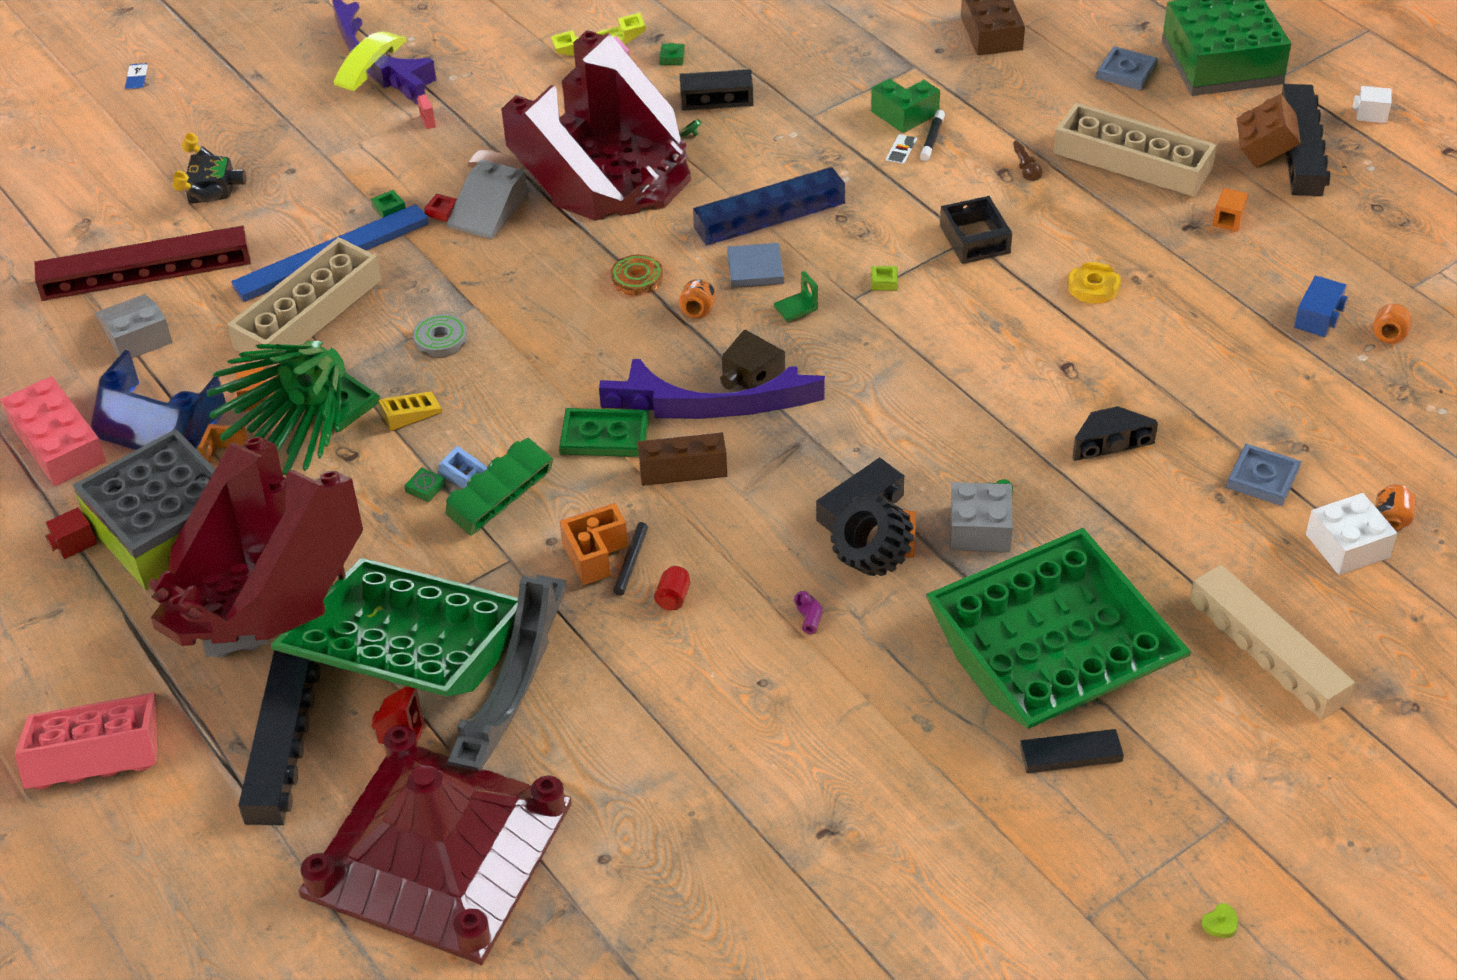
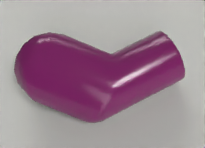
[794,591,823,634]

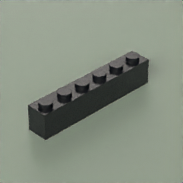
[1281,84,1330,196]
[238,651,320,825]

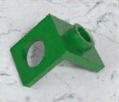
[774,271,818,322]

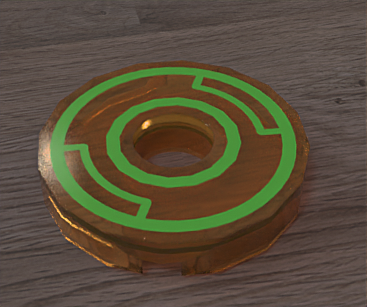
[611,254,663,296]

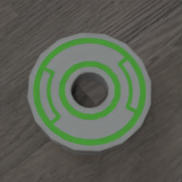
[413,314,467,357]

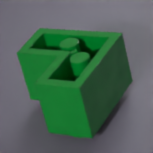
[871,78,940,133]

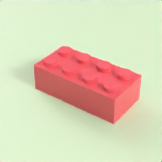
[0,376,107,487]

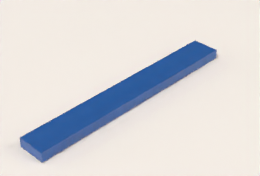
[231,204,429,302]

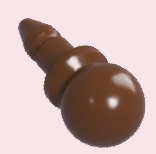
[1013,140,1042,181]

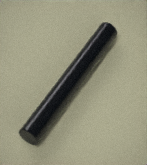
[613,522,648,596]

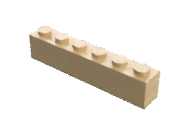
[1190,565,1356,720]

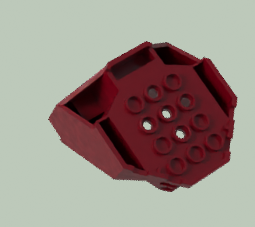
[501,30,691,221]
[148,437,363,646]

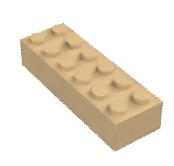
[1053,102,1217,197]
[227,237,382,367]

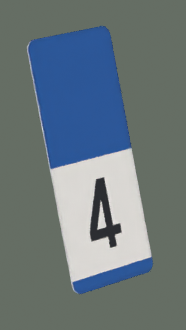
[125,63,148,89]

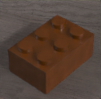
[961,0,1025,56]

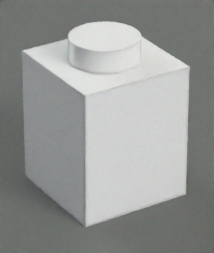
[1352,86,1392,123]

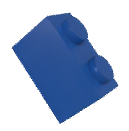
[1294,275,1348,337]

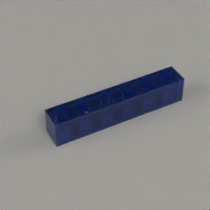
[693,167,845,246]

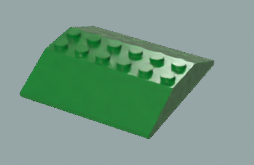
[926,528,1191,729]
[271,558,518,697]

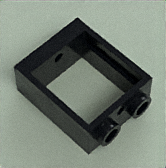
[940,196,1012,264]

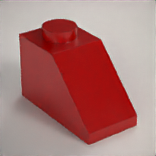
[372,686,425,744]

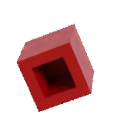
[45,507,97,559]

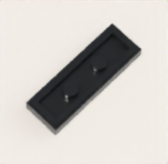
[1020,729,1124,773]

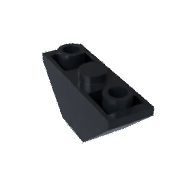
[1072,406,1158,461]

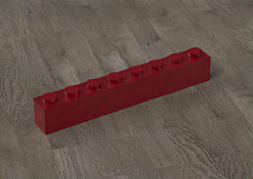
[34,225,251,301]

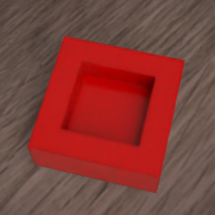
[424,193,457,222]

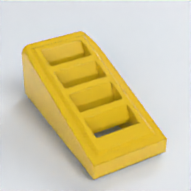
[378,391,443,431]

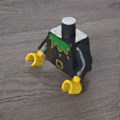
[172,132,246,204]

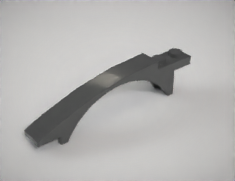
[448,574,567,772]

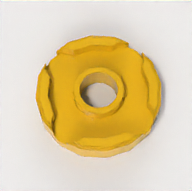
[1067,262,1121,304]

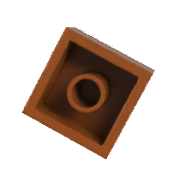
[1237,94,1301,168]

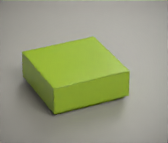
[871,266,898,291]

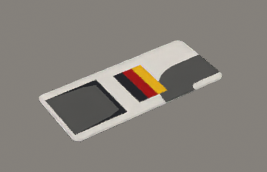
[886,134,917,164]

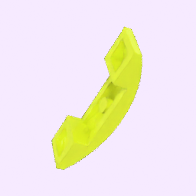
[551,13,646,56]
[334,31,406,91]

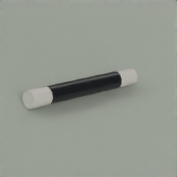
[920,110,945,162]

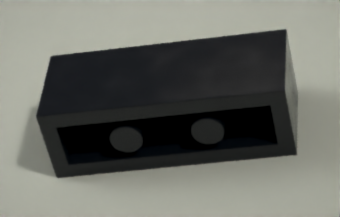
[679,69,754,110]
[816,457,904,534]

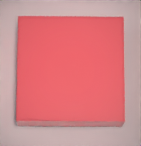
[417,94,436,129]

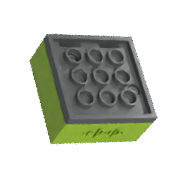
[73,429,215,590]

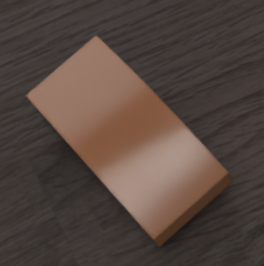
[467,150,524,170]

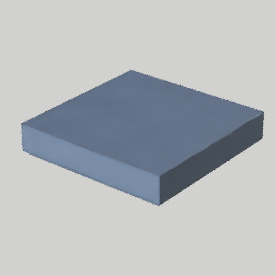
[1096,46,1159,90]
[727,243,784,287]
[1226,444,1302,506]

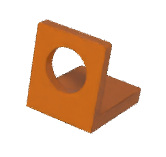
[198,424,249,463]

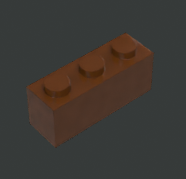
[637,432,727,486]

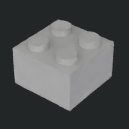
[950,482,1013,552]

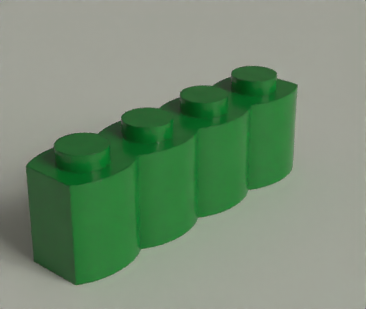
[445,437,553,536]

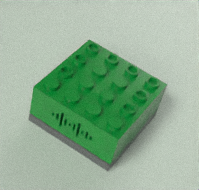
[1162,0,1292,96]

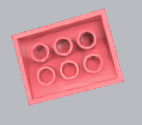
[15,692,158,790]

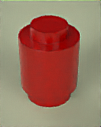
[654,566,691,610]

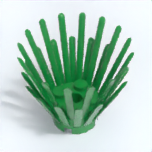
[207,341,345,475]

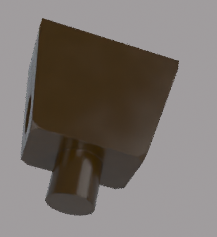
[720,329,785,390]

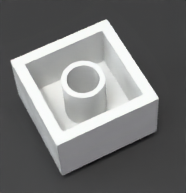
[1306,493,1398,575]

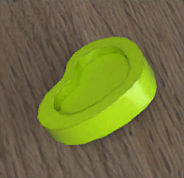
[1201,903,1238,938]

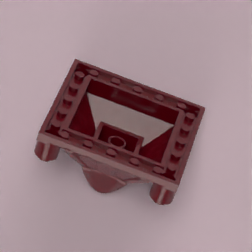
[298,725,572,965]

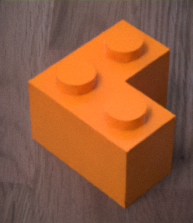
[560,503,628,585]

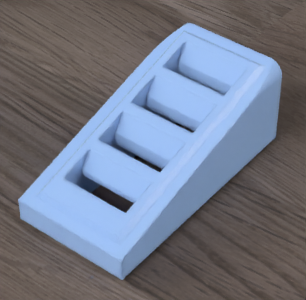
[438,446,487,488]

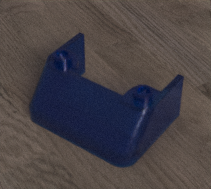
[91,350,226,450]

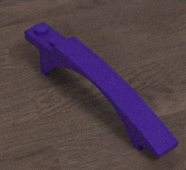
[332,0,437,105]
[599,359,825,419]

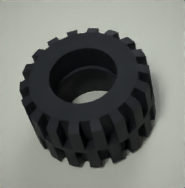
[831,494,914,576]

